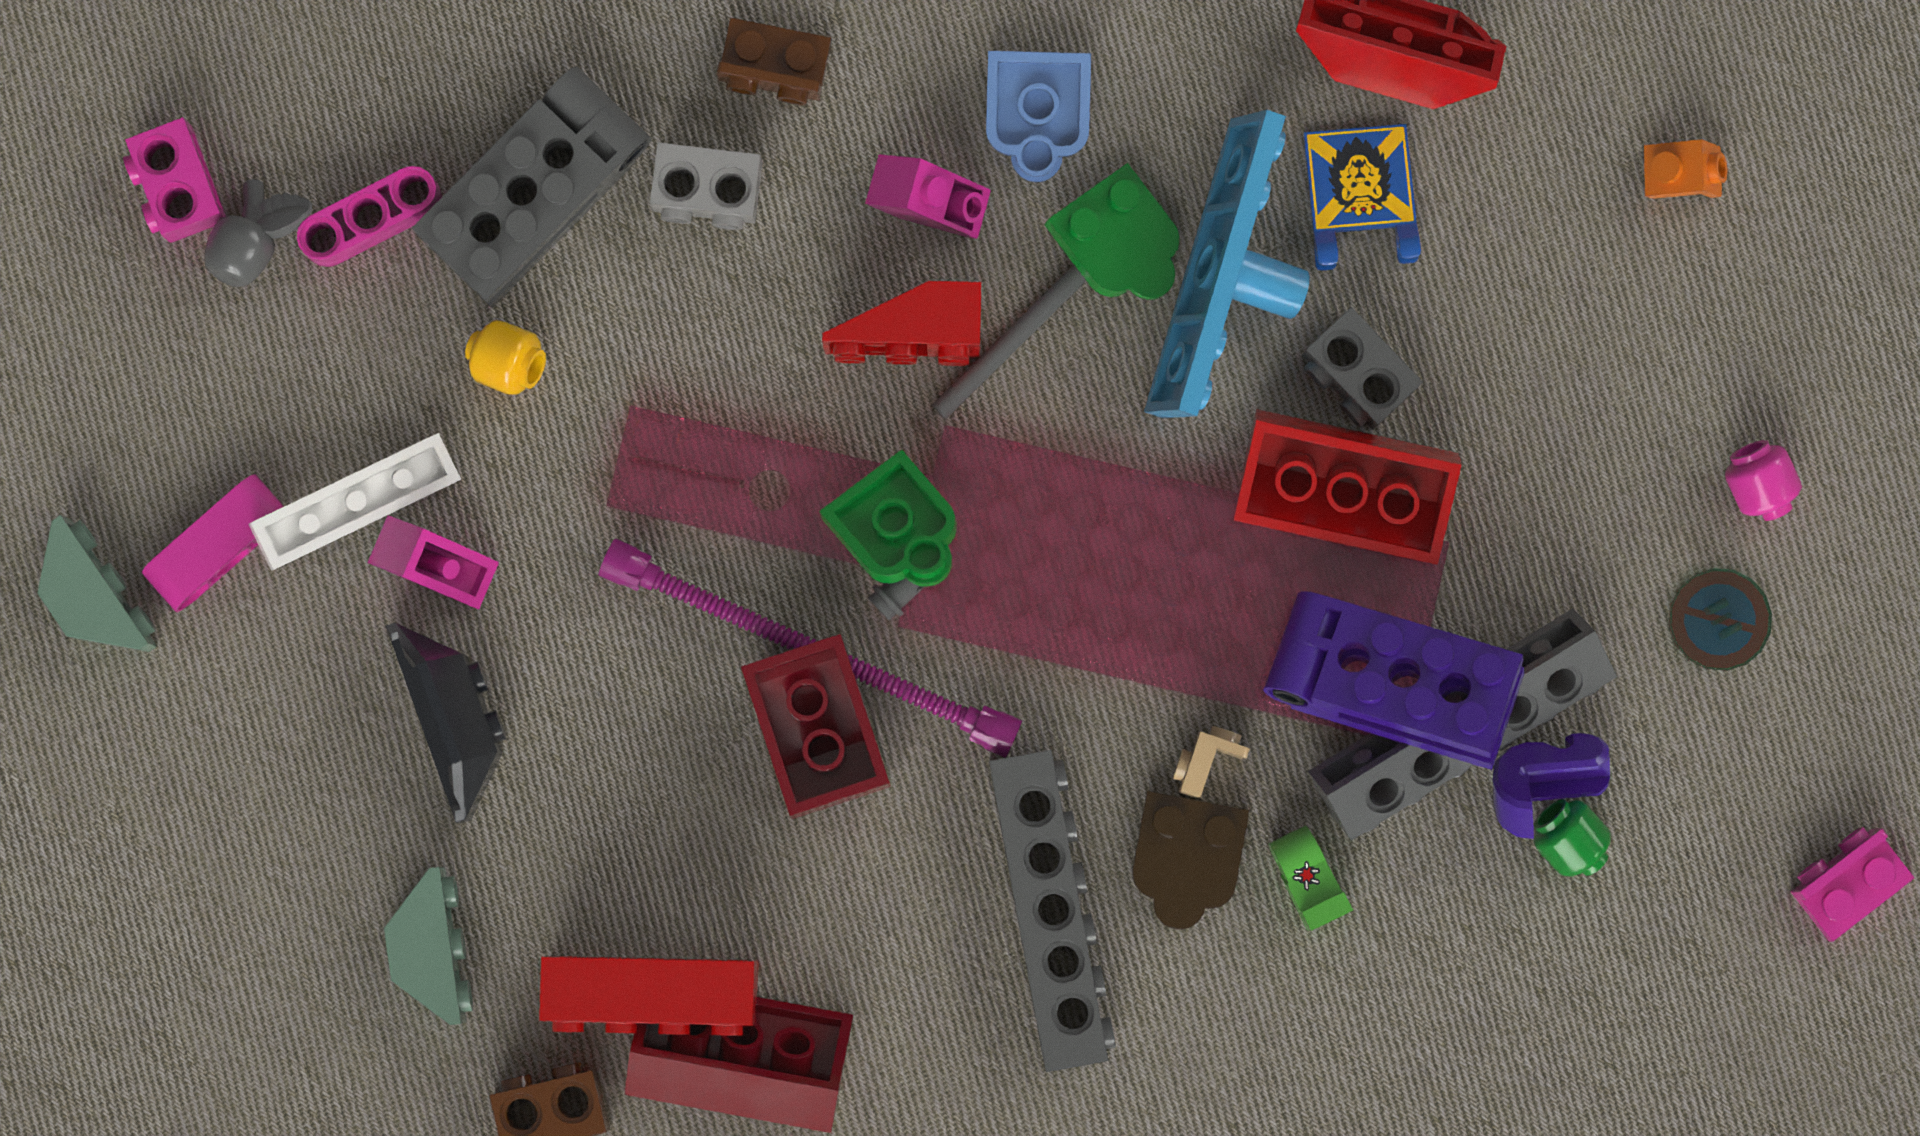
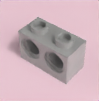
[650,142,763,230]

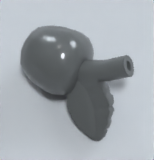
[204,179,312,287]

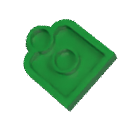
[1044,163,1180,300]
[819,449,957,587]

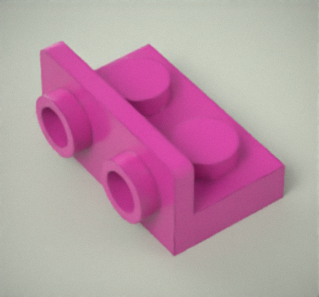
[1791,826,1914,942]

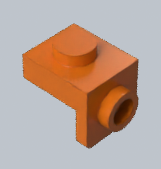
[1644,139,1728,199]

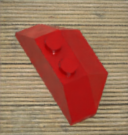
[1296,0,1507,109]

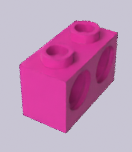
[123,117,226,243]

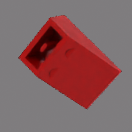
[822,281,981,366]

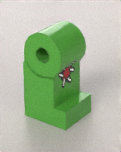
[1268,825,1353,931]

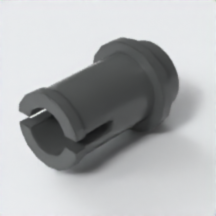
[868,578,924,621]

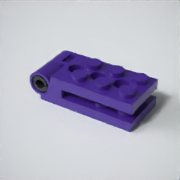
[1263,591,1525,770]

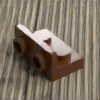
[717,17,832,105]

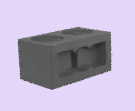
[1302,307,1423,430]

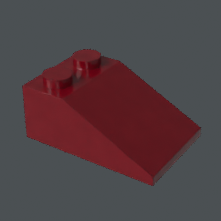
[741,634,891,820]

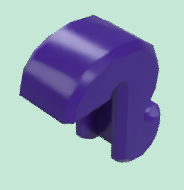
[1492,733,1610,839]

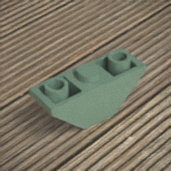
[37,515,157,652]
[384,867,473,1025]

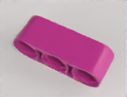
[297,166,442,267]
[142,474,284,612]

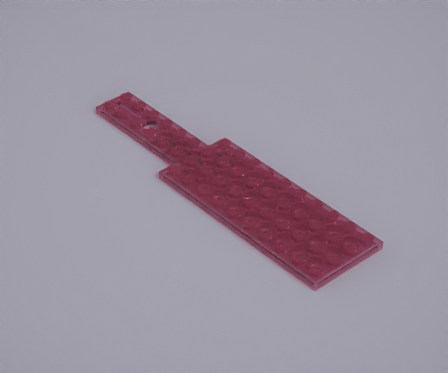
[606,405,1449,736]

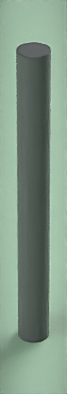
[932,265,1086,420]

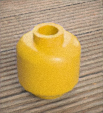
[465,320,546,395]

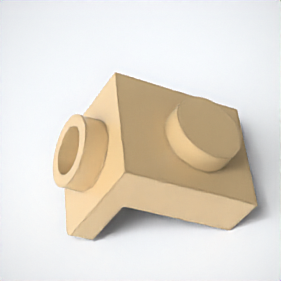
[1173,726,1250,799]

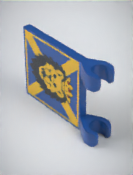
[1303,124,1421,271]

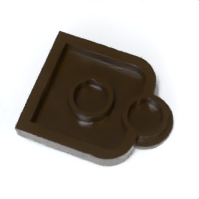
[1132,791,1250,930]

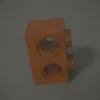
[489,1062,611,1136]

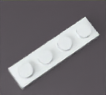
[249,433,461,571]

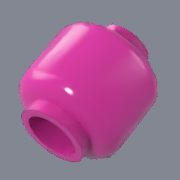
[1724,440,1802,521]

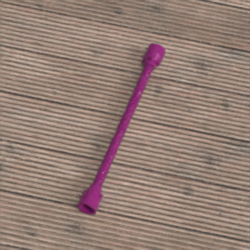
[598,538,1023,758]

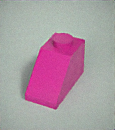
[367,515,499,610]

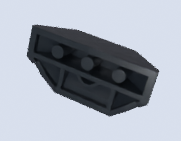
[385,623,507,824]

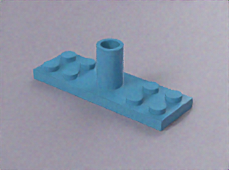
[1144,110,1310,418]

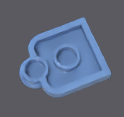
[986,51,1091,182]

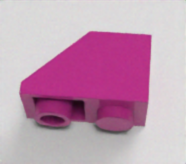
[865,154,991,239]

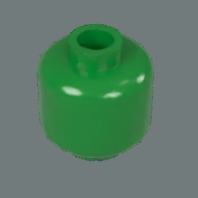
[1533,799,1611,877]

